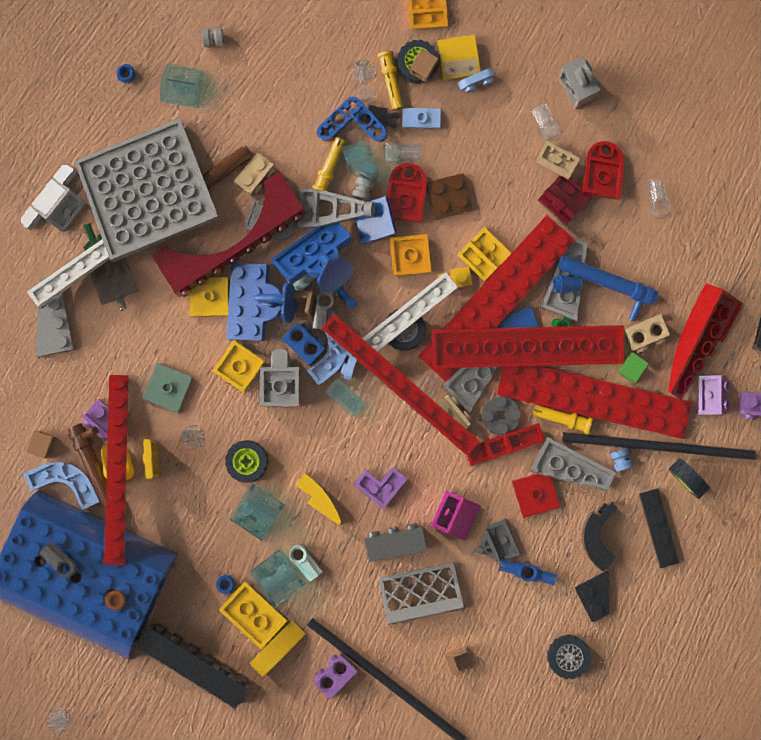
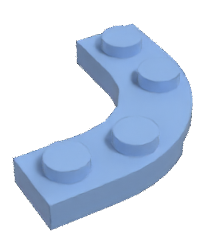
[307,305,347,386]
[23,462,100,510]

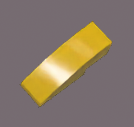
[296,473,342,525]
[249,620,306,677]

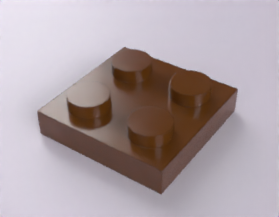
[427,173,473,220]

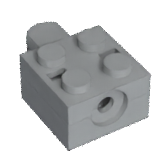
[558,56,601,109]
[260,349,300,407]

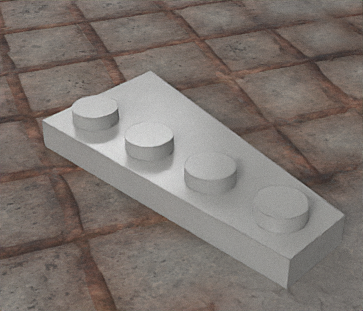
[541,237,587,321]
[35,277,74,357]
[442,367,497,413]
[530,437,616,491]

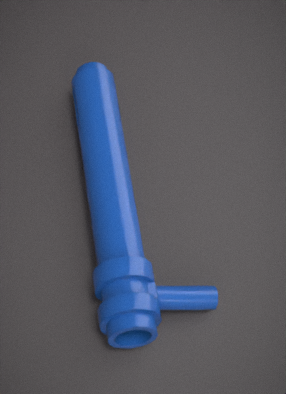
[558,256,659,322]

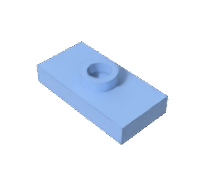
[402,108,441,129]

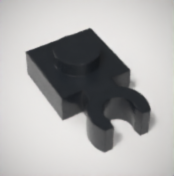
[365,105,400,128]

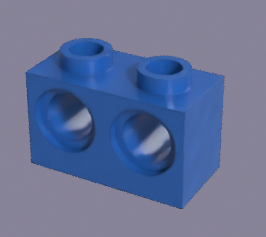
[282,322,326,366]

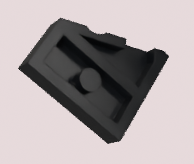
[574,570,609,622]

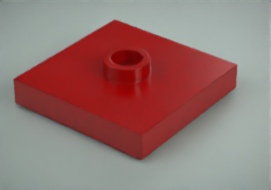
[512,474,560,518]

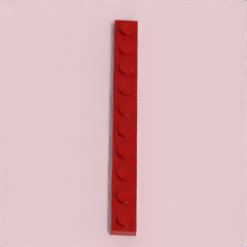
[321,314,480,456]
[104,375,129,565]

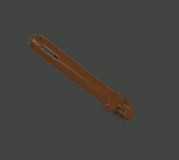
[203,146,253,190]
[68,423,106,511]

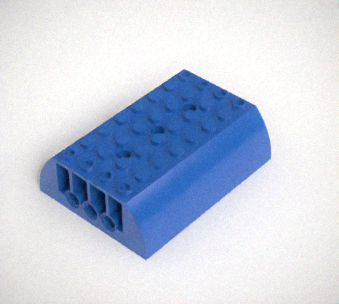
[0,490,178,659]

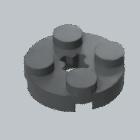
[482,396,521,435]

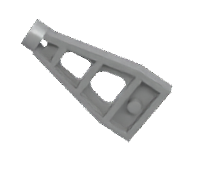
[297,189,375,228]

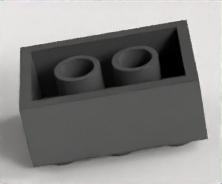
[364,523,427,562]

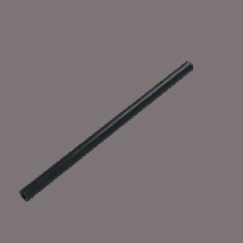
[562,432,755,460]
[307,618,466,740]

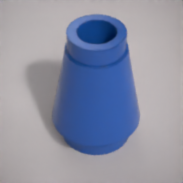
[553,275,583,294]

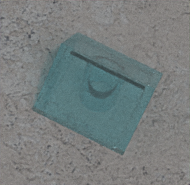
[160,64,204,108]

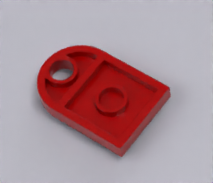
[582,141,624,200]
[386,163,427,223]

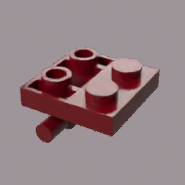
[537,175,592,226]

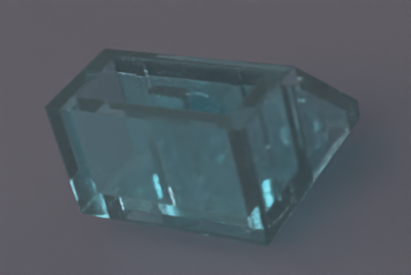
[342,140,379,183]
[230,484,285,541]
[250,548,305,607]

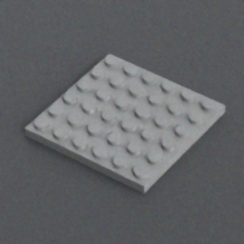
[75,118,219,262]

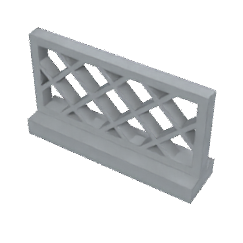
[378,562,464,625]

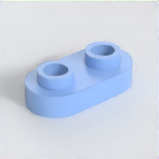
[458,68,496,93]
[341,352,357,380]

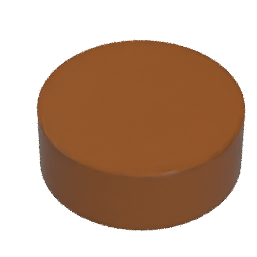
[105,590,126,611]

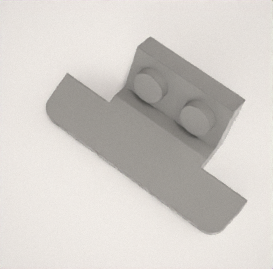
[21,165,86,232]

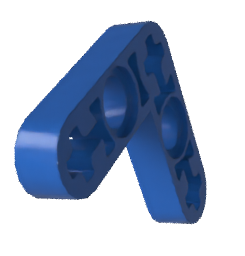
[317,97,388,142]

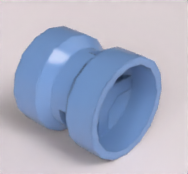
[610,448,634,472]

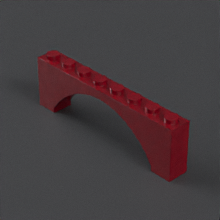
[152,172,307,297]

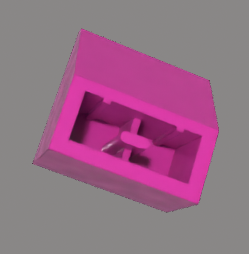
[430,490,481,541]

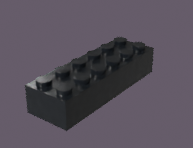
[136,623,252,709]

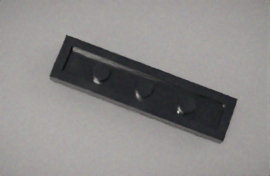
[638,488,679,568]

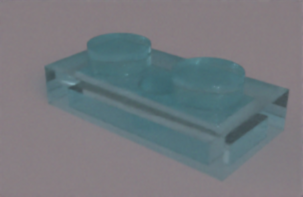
[325,378,366,418]

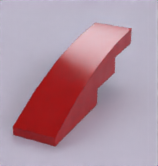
[465,423,545,466]

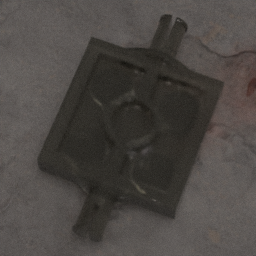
[90,257,138,311]

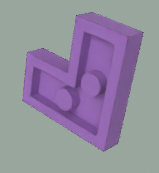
[354,467,407,509]

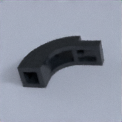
[582,502,617,572]

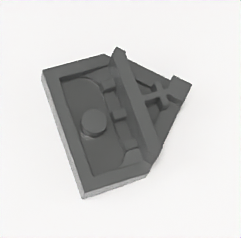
[477,518,521,562]

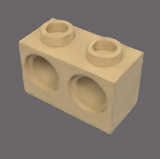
[624,314,670,353]

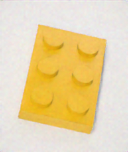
[219,581,288,649]

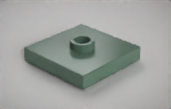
[143,363,193,413]

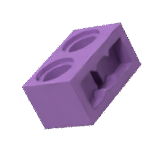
[314,653,358,700]

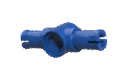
[498,558,557,586]

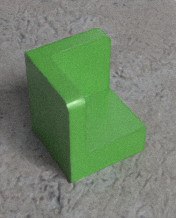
[617,353,648,383]

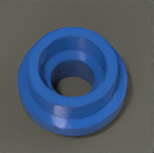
[116,64,136,84]
[216,575,236,594]

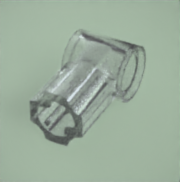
[530,103,563,143]
[384,142,422,165]
[647,179,671,220]

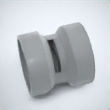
[202,27,224,48]
[351,177,375,202]

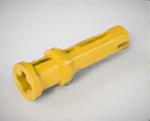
[377,51,404,110]
[311,137,347,191]
[533,404,593,435]

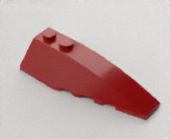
[668,283,743,399]

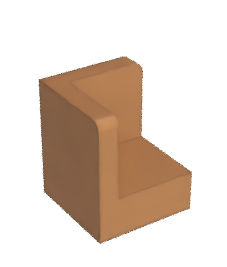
[410,49,438,82]
[293,290,317,320]
[27,430,56,459]
[444,646,472,675]

